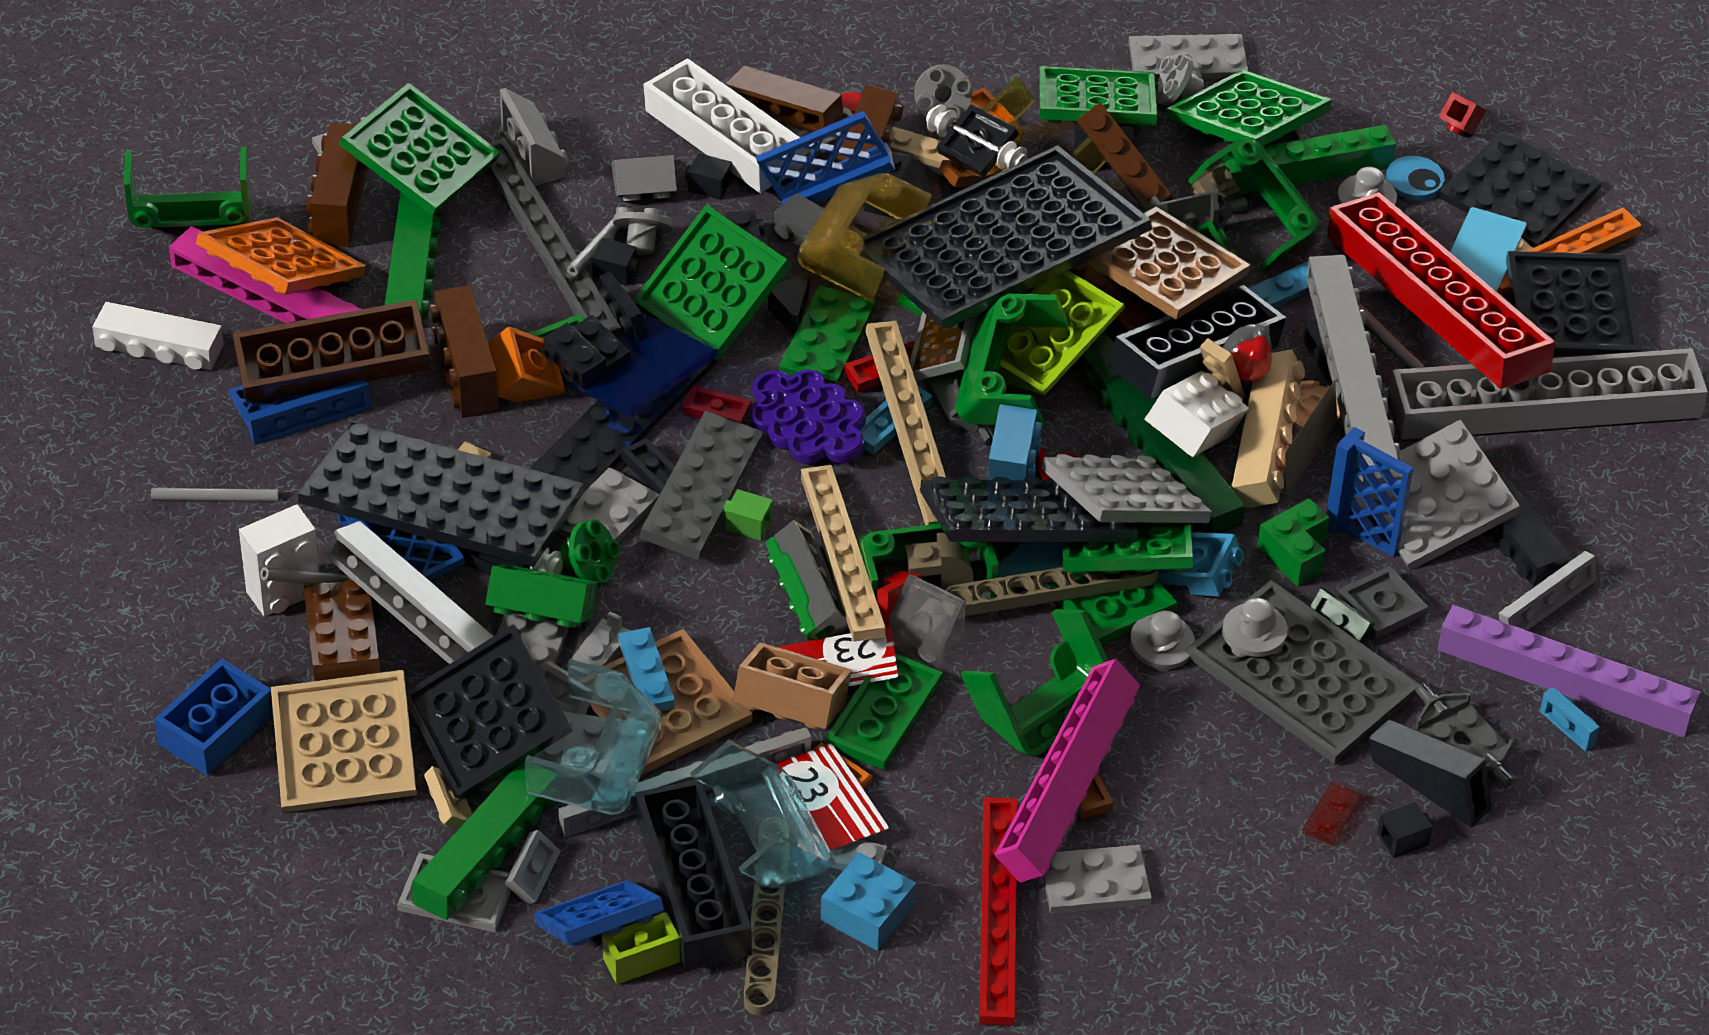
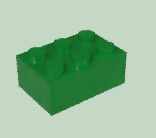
[485,564,599,628]

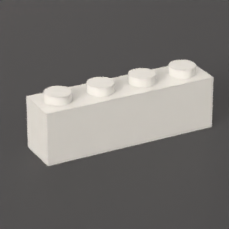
[92,302,224,370]

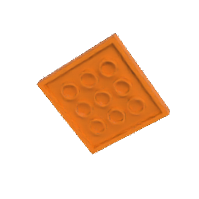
[196,217,366,295]

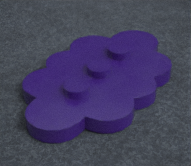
[750,369,866,464]

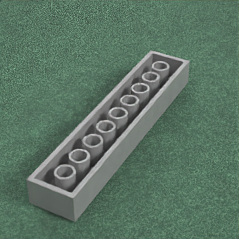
[1389,348,1708,440]

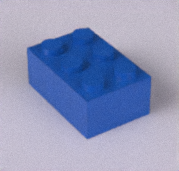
[154,658,273,776]

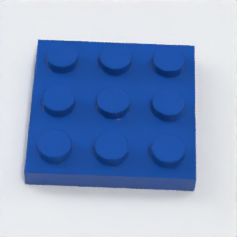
[534,879,664,947]

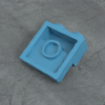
[1157,532,1243,596]

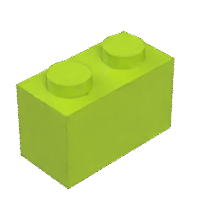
[602,912,680,985]

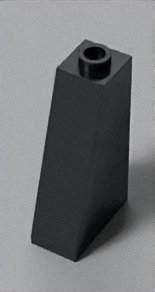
[1369,720,1491,828]

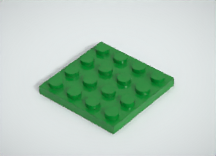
[1039,66,1157,128]
[1167,69,1331,146]
[339,83,501,216]
[633,205,792,361]
[1063,522,1193,575]

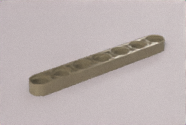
[943,567,1158,617]
[744,818,790,1016]

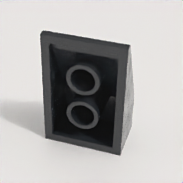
[864,151,963,220]

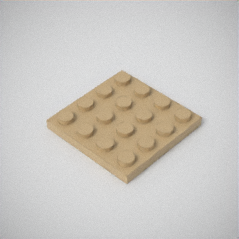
[271,670,417,813]

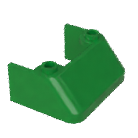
[1188,138,1321,273]
[124,147,252,228]
[955,294,1070,427]
[857,524,999,601]
[961,609,1108,756]

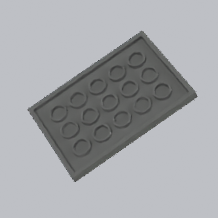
[1186,580,1419,764]

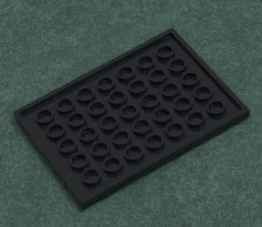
[853,145,1152,330]

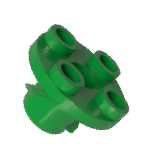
[559,519,620,583]

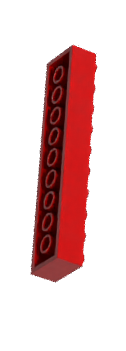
[1327,192,1555,389]

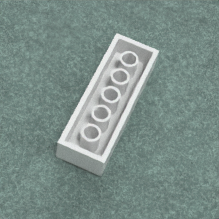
[644,58,804,193]

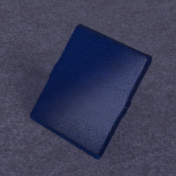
[562,316,719,416]

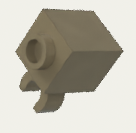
[1188,165,1240,201]

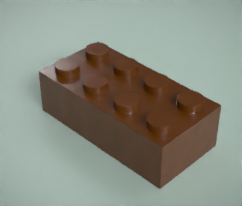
[306,122,368,248]
[430,285,498,418]
[303,579,380,681]

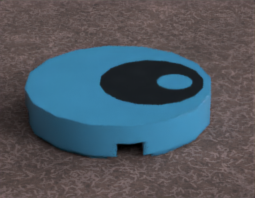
[1385,156,1445,202]

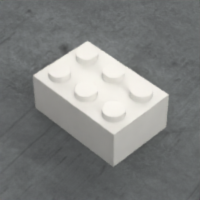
[1145,371,1249,457]
[239,505,320,617]

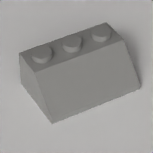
[500,88,569,186]

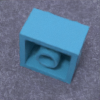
[989,404,1042,480]
[821,852,916,951]

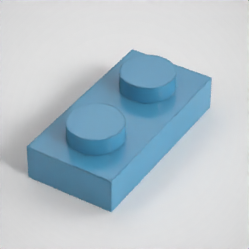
[1540,687,1600,752]

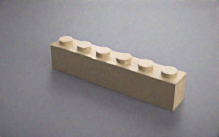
[1232,349,1305,508]

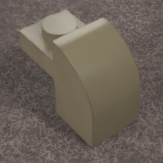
[905,533,973,589]

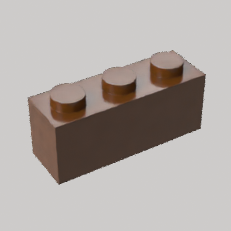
[837,85,904,163]

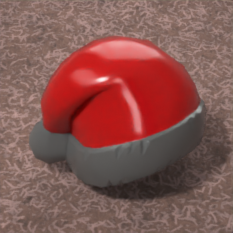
[1223,323,1272,382]

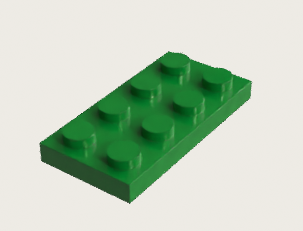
[779,285,876,384]
[825,653,943,770]

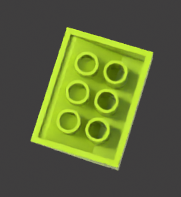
[998,270,1125,395]

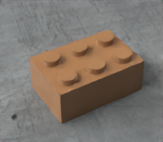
[733,642,852,729]

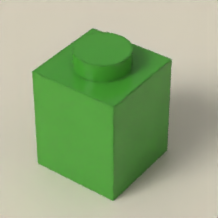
[722,489,773,541]

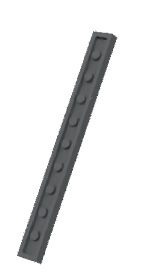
[487,138,622,338]

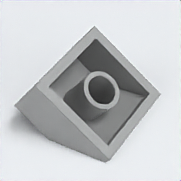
[611,155,677,201]

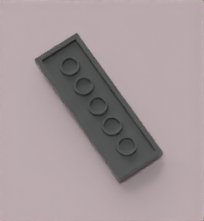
[639,410,763,560]

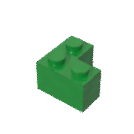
[1257,498,1330,587]

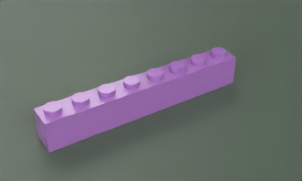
[1437,605,1700,738]

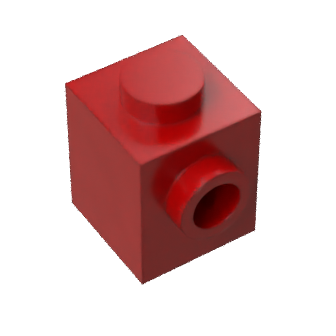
[1438,92,1487,136]

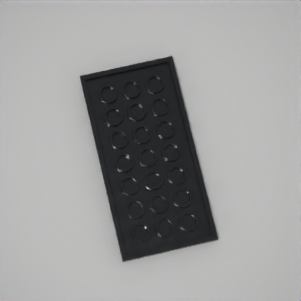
[298,422,584,567]

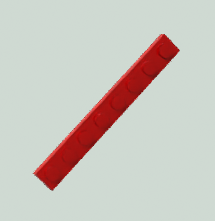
[979,797,1017,1026]

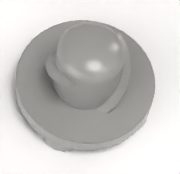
[1155,52,1204,106]
[914,64,972,120]
[1337,167,1397,205]
[613,207,673,256]
[1222,598,1288,657]
[1129,611,1195,672]

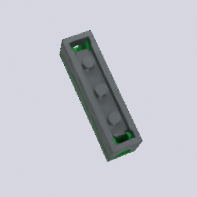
[765,520,849,641]

